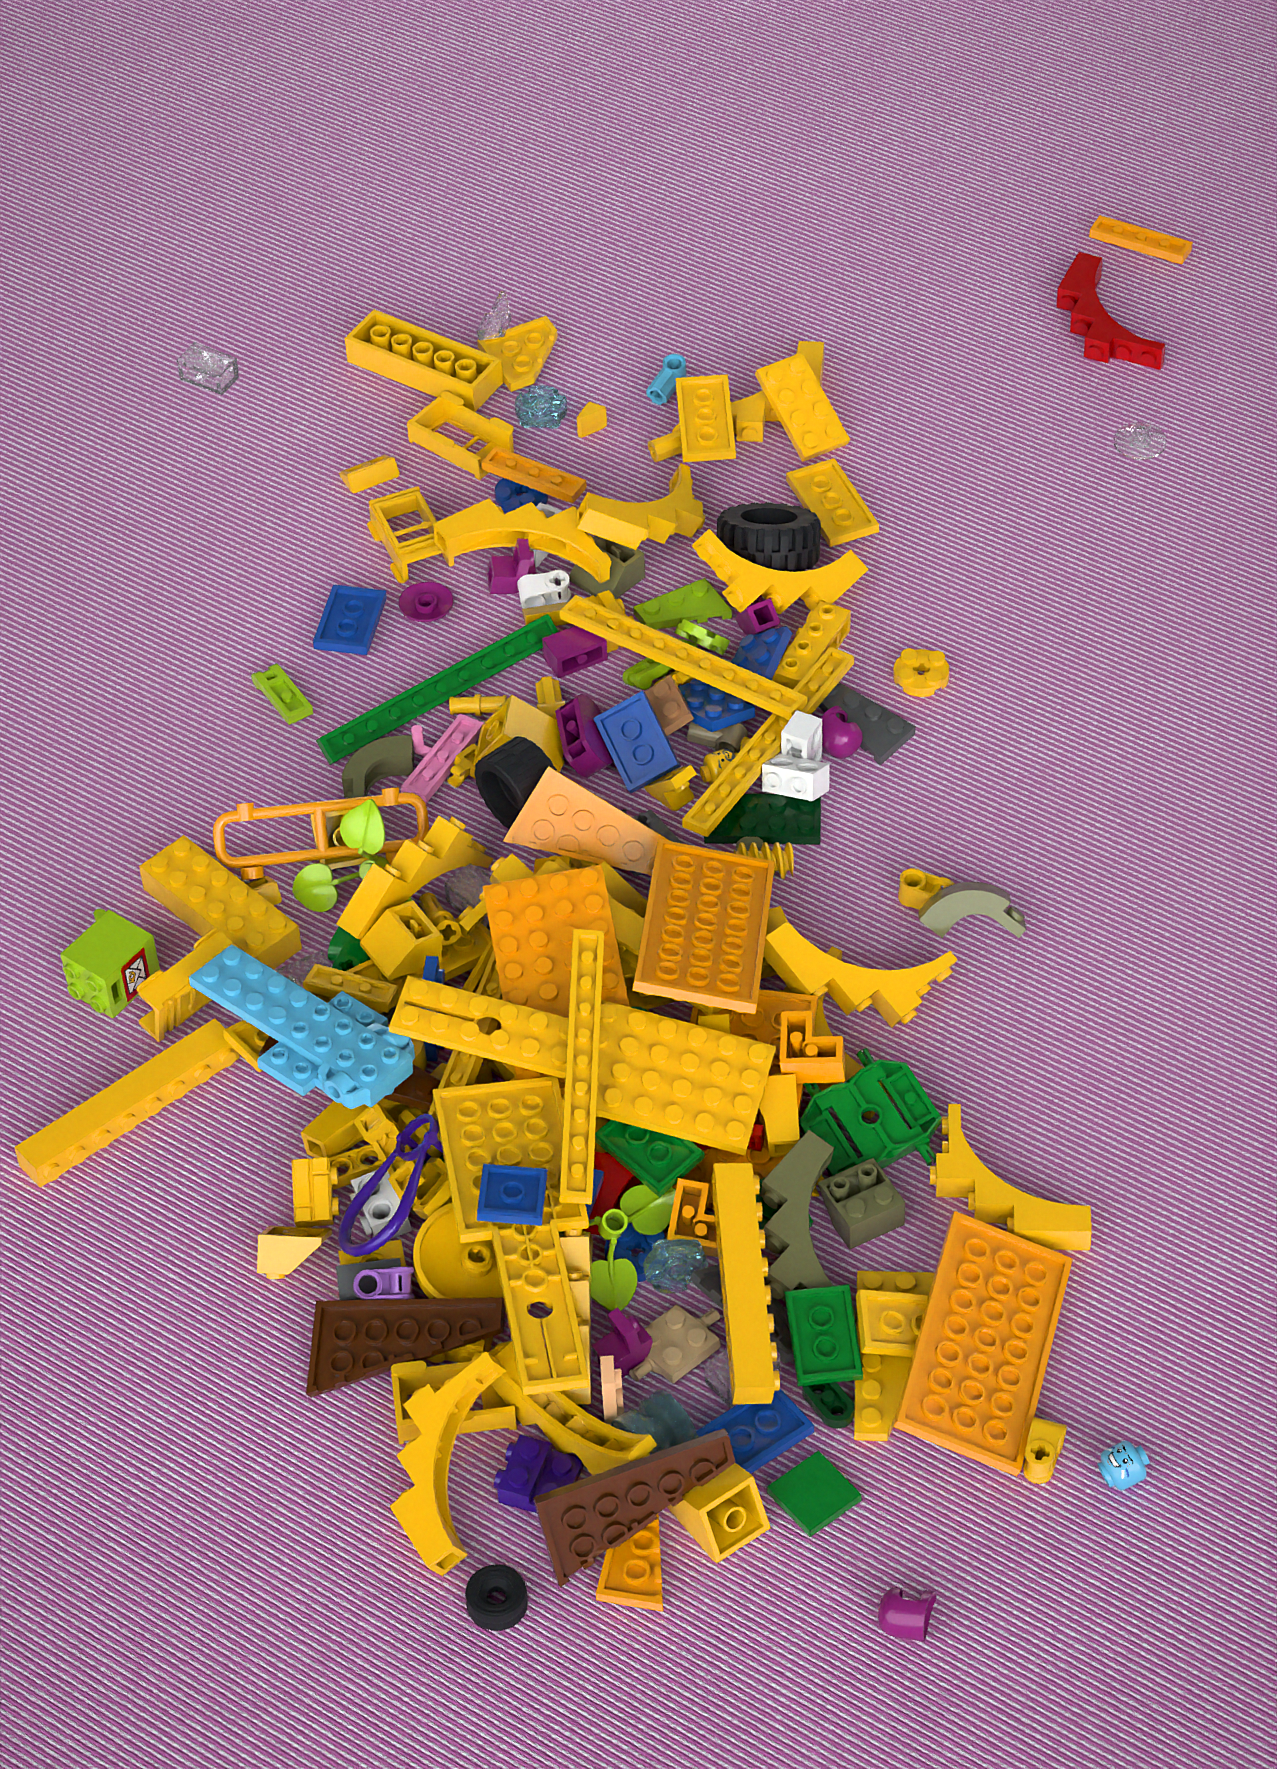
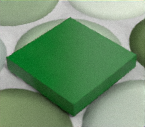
[767,1451,862,1537]

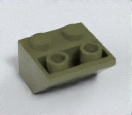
[569,536,645,599]
[818,1158,905,1250]

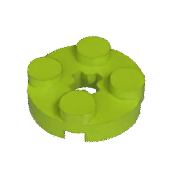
[674,618,730,655]

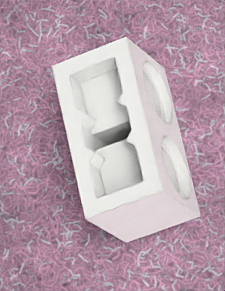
[781,710,822,762]
[762,754,830,801]
[349,1170,412,1239]

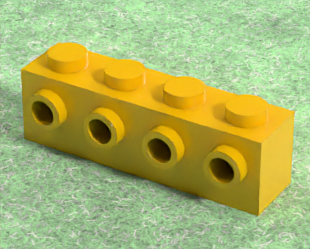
[772,601,851,690]

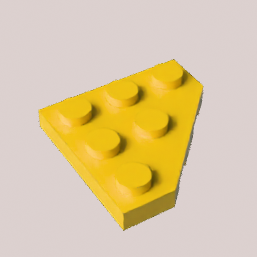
[477,316,558,392]

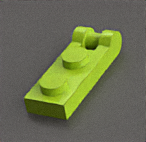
[622,638,698,690]
[251,663,313,725]

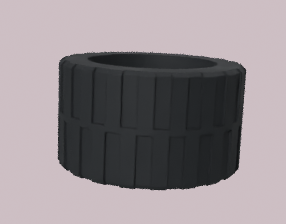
[474,736,557,829]

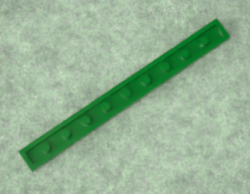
[316,614,559,765]

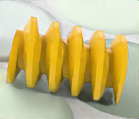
[734,842,794,879]

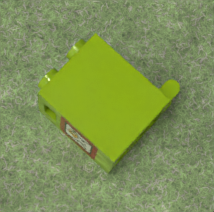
[60,908,160,1019]

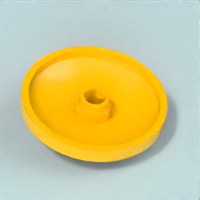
[413,1203,506,1312]

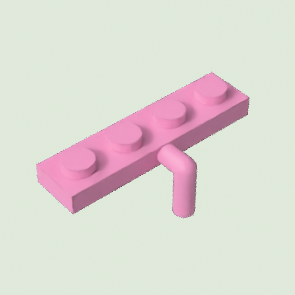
[401,714,484,803]

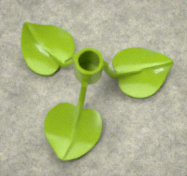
[292,799,412,912]
[559,1184,676,1312]

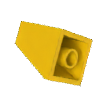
[473,695,564,772]
[667,1463,771,1563]

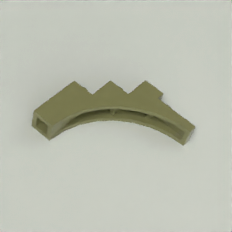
[760,1130,858,1324]

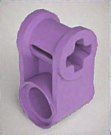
[353,1267,415,1300]

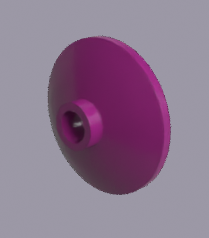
[399,582,453,622]

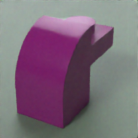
[487,539,536,594]
[734,595,781,635]
[591,1307,653,1378]

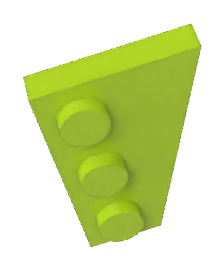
[633,578,732,630]

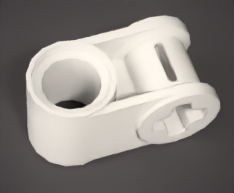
[517,570,571,609]

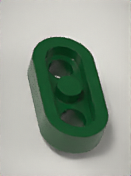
[802,1382,854,1429]

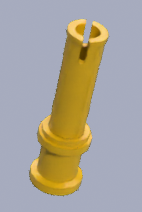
[418,892,461,945]

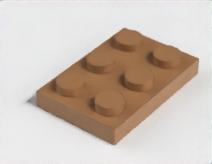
[645,675,694,736]

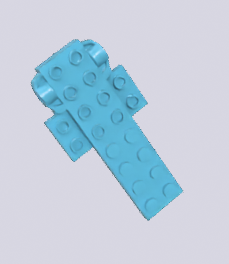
[189,944,415,1109]

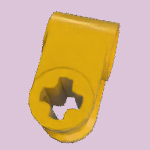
[898,868,955,910]
[1023,1417,1067,1484]

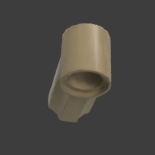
[687,722,748,753]

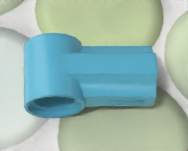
[646,354,687,405]

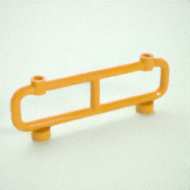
[213,787,429,880]

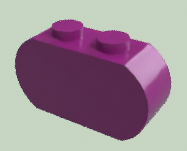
[555,694,613,778]

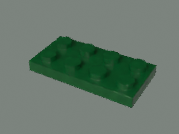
[704,794,821,845]

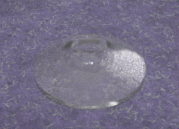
[1113,422,1167,460]

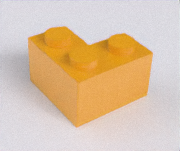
[780,1011,846,1083]
[667,1178,718,1257]

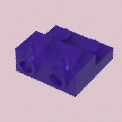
[494,1434,584,1513]

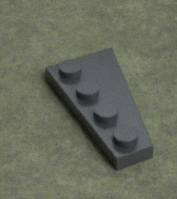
[818,682,916,765]
[689,1264,794,1363]

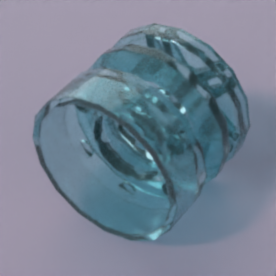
[611,1389,698,1455]

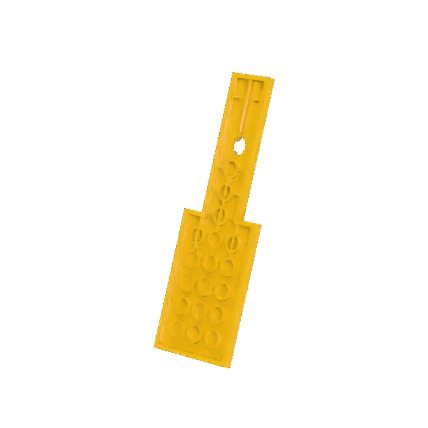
[389,975,776,1156]
[433,1076,589,1395]

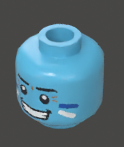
[1097,1440,1150,1491]

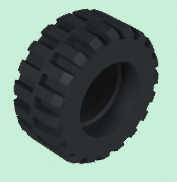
[717,502,821,572]

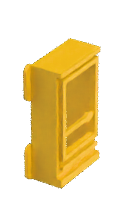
[407,391,514,480]
[367,486,454,584]
[136,927,240,1042]
[391,1352,517,1444]

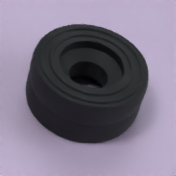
[465,1564,528,1631]

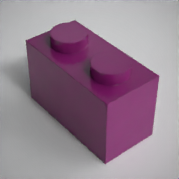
[542,626,608,679]

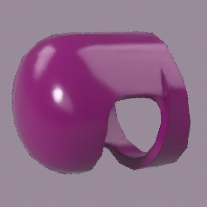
[820,706,863,759]
[878,1587,937,1642]

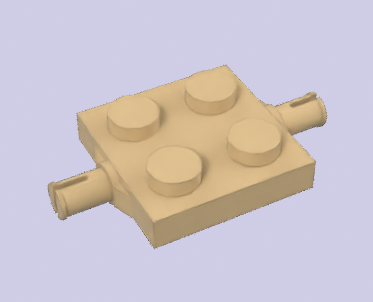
[629,1304,721,1384]

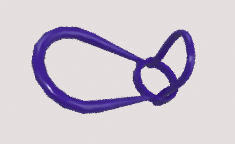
[338,1114,443,1257]

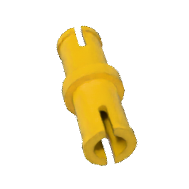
[449,694,507,716]

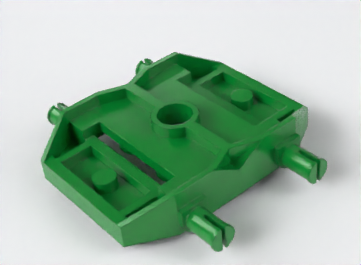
[799,1048,942,1176]

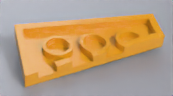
[596,1513,663,1612]

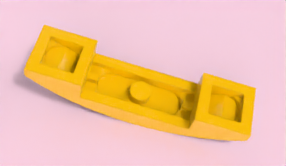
[353,1102,426,1200]

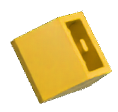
[360,900,442,981]

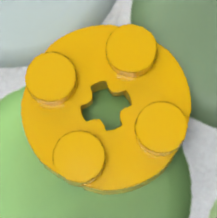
[893,648,949,697]

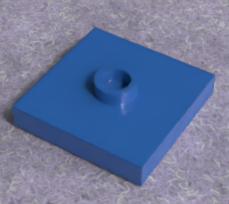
[477,1164,548,1226]

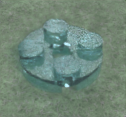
[515,385,567,429]
[643,1239,708,1294]

